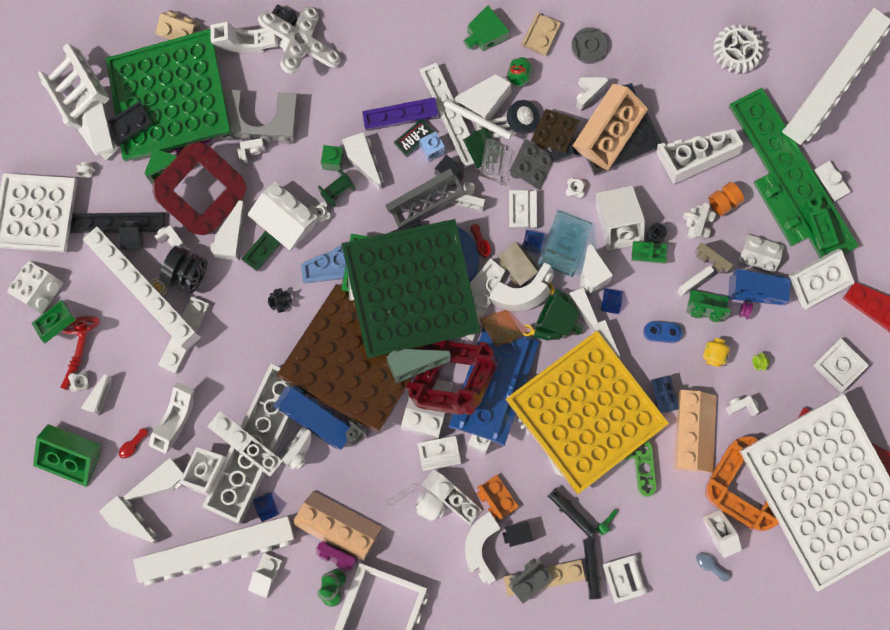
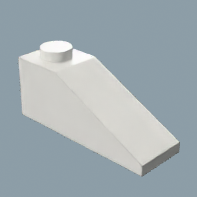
[211,201,245,261]
[124,458,184,501]

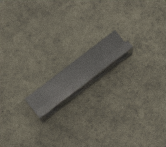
[385,168,465,228]

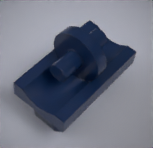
[651,375,679,414]

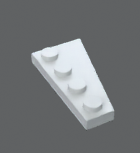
[465,258,505,342]

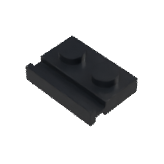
[108,101,154,145]

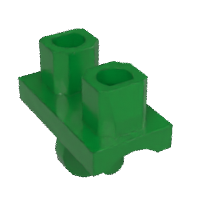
[631,241,667,264]

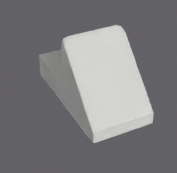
[576,77,608,111]
[248,553,283,598]

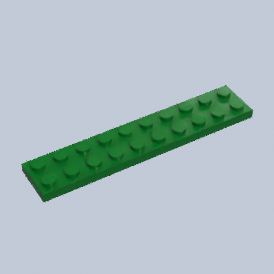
[728,87,858,258]

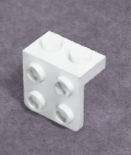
[7,261,63,314]

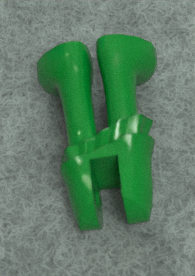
[317,569,346,607]

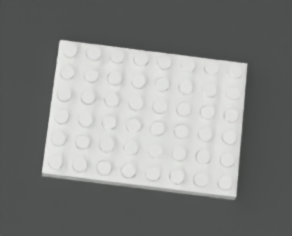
[739,394,890,592]

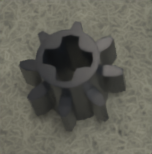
[268,288,292,313]

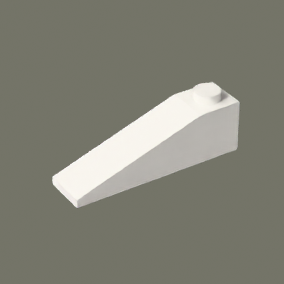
[69,88,114,156]

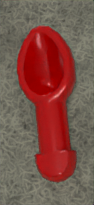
[470,224,491,258]
[119,428,149,459]

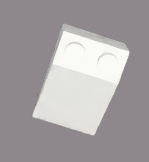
[401,379,454,439]

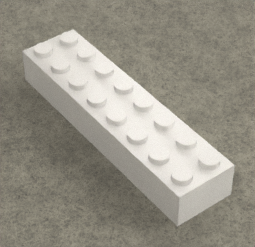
[782,8,890,145]
[202,364,303,525]

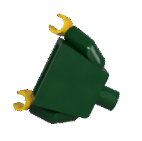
[522,283,583,341]

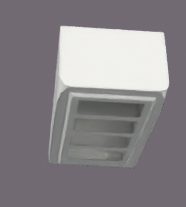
[81,375,112,415]

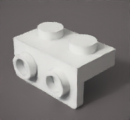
[738,234,783,273]

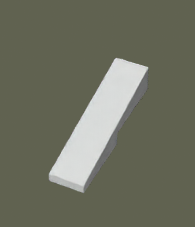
[569,288,620,358]

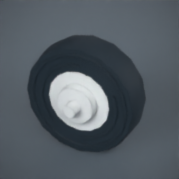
[506,100,540,134]

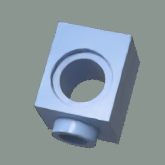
[419,131,445,162]

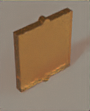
[479,310,523,347]

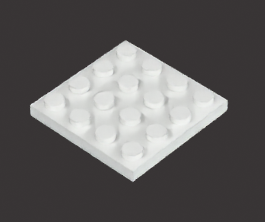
[0,173,78,253]

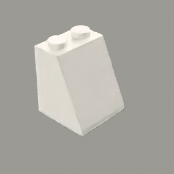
[596,186,645,251]

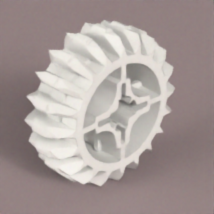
[713,24,764,74]

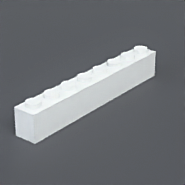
[83,227,201,350]
[133,516,295,586]

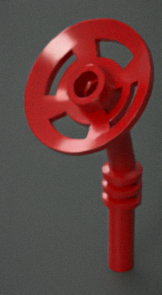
[60,316,100,391]

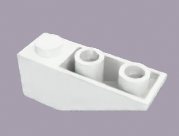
[342,133,384,190]
[421,469,482,525]
[99,496,158,543]

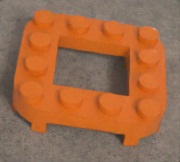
[705,436,779,531]

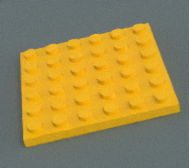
[505,331,669,494]

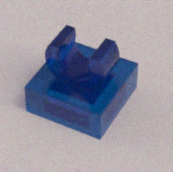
[523,230,544,253]

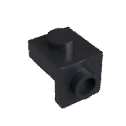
[272,4,297,26]
[550,138,581,163]

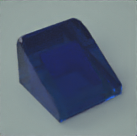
[601,288,623,314]
[253,492,279,522]

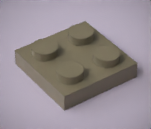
[695,242,733,274]

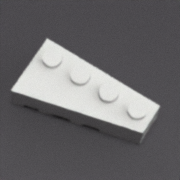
[656,129,743,184]

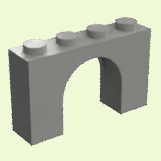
[220,89,298,144]

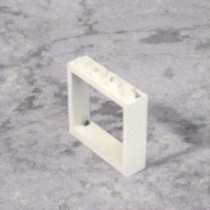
[334,563,429,630]

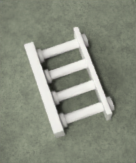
[38,43,110,129]

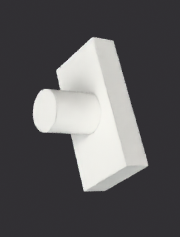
[813,161,851,203]
[448,182,485,212]

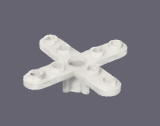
[258,6,341,74]

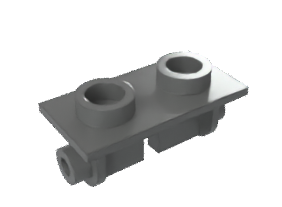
[346,421,368,445]

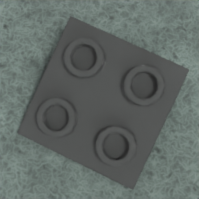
[509,139,554,190]

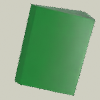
[144,149,176,186]

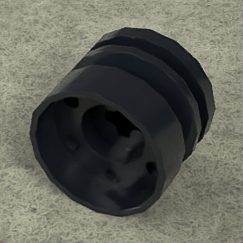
[159,245,208,295]

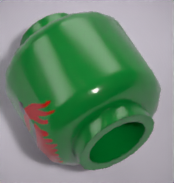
[507,57,533,86]

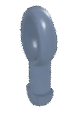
[696,553,730,582]

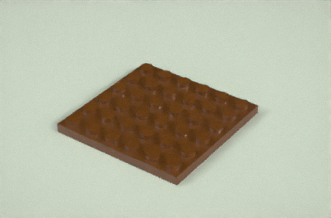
[277,284,434,433]

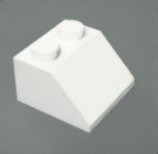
[579,244,613,296]
[179,447,226,496]

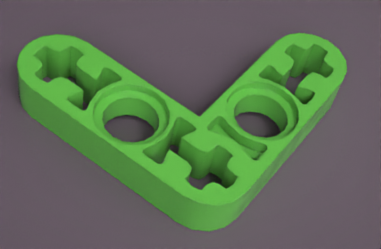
[623,441,656,497]

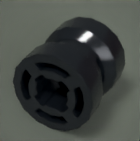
[646,223,667,243]

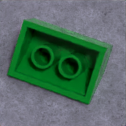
[33,424,101,487]

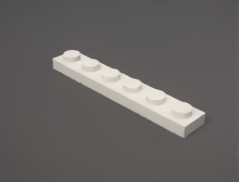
[420,62,475,169]

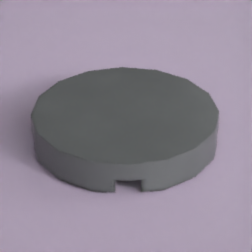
[572,27,608,64]

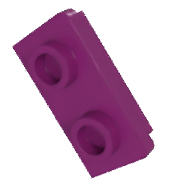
[316,541,358,571]

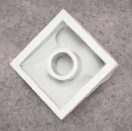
[277,428,311,469]

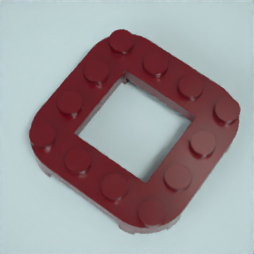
[152,142,247,235]
[407,340,498,415]

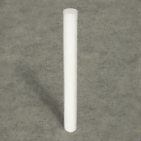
[444,100,512,140]

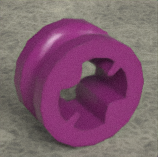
[738,301,753,320]

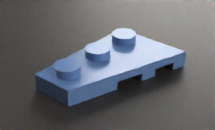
[301,246,345,284]

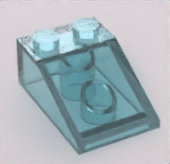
[537,210,592,277]

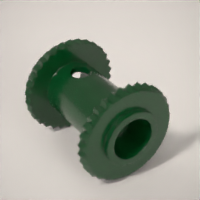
[318,170,356,207]

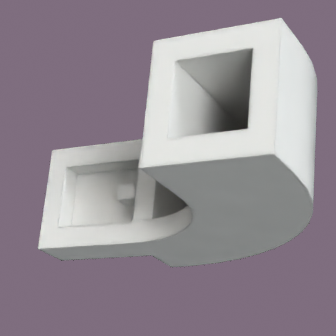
[211,22,278,53]
[489,263,554,311]
[149,382,195,454]
[465,512,501,584]

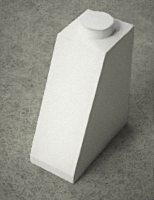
[455,74,512,121]

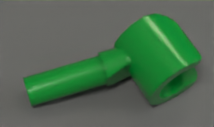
[597,509,618,536]

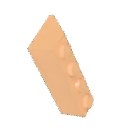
[573,84,648,170]
[674,390,716,473]
[294,491,382,562]

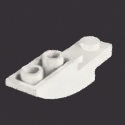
[207,411,282,476]

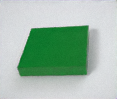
[32,300,76,344]

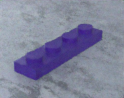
[362,97,439,131]

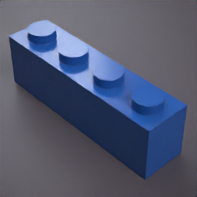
[273,386,350,450]

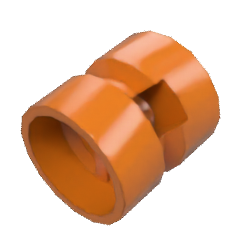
[708,181,744,216]

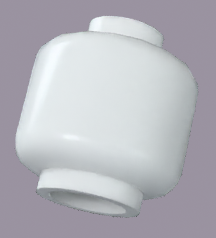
[415,492,445,521]

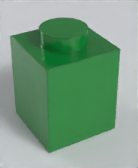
[321,145,344,172]

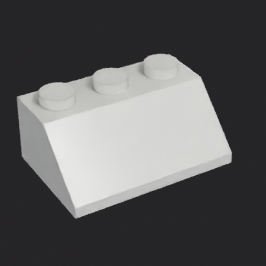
[248,181,317,251]

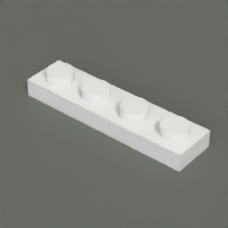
[158,297,210,374]

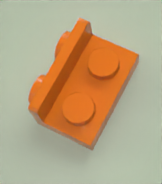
[476,475,519,521]

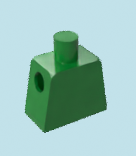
[463,6,510,51]

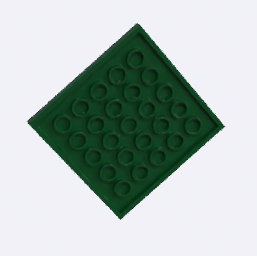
[341,219,481,358]

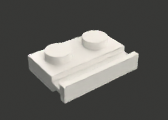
[509,190,537,229]
[417,436,461,472]

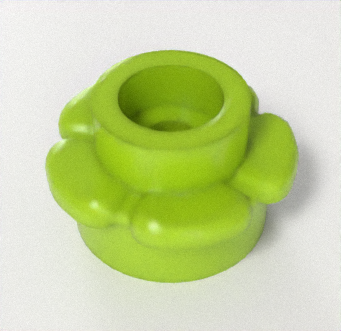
[752,352,770,371]

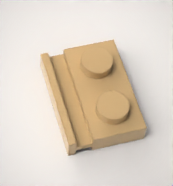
[522,13,561,57]

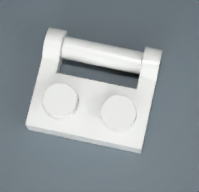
[602,555,648,603]

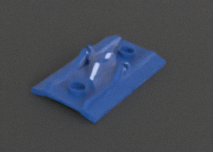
[449,324,539,446]

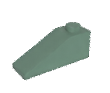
[387,349,450,383]

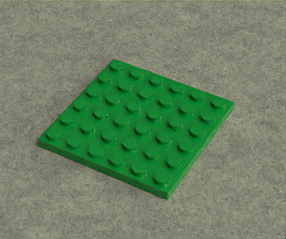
[106,29,232,162]

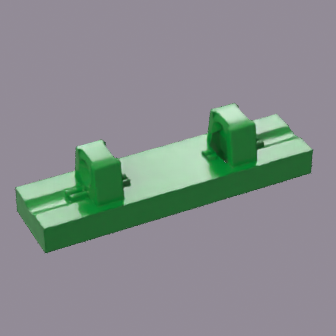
[754,173,808,247]

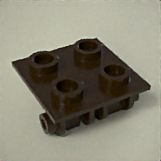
[531,109,580,153]

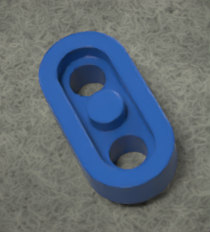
[643,321,682,343]

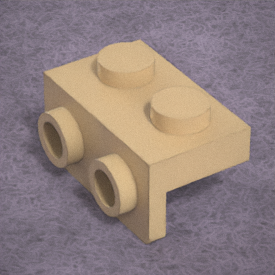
[155,10,200,40]

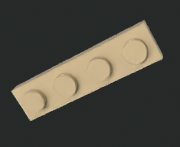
[503,560,585,596]

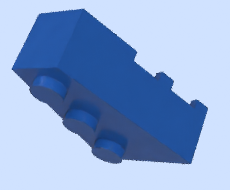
[728,269,791,306]

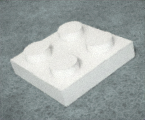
[813,338,869,393]

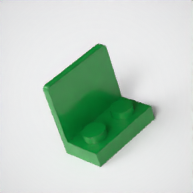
[686,290,731,322]

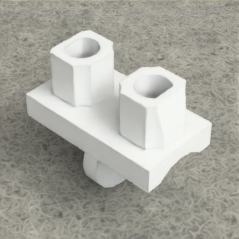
[683,203,716,239]

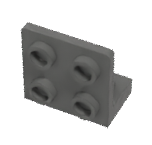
[508,558,554,604]

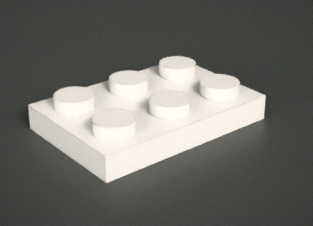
[789,249,855,310]

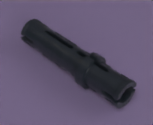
[547,488,598,539]
[583,538,602,600]

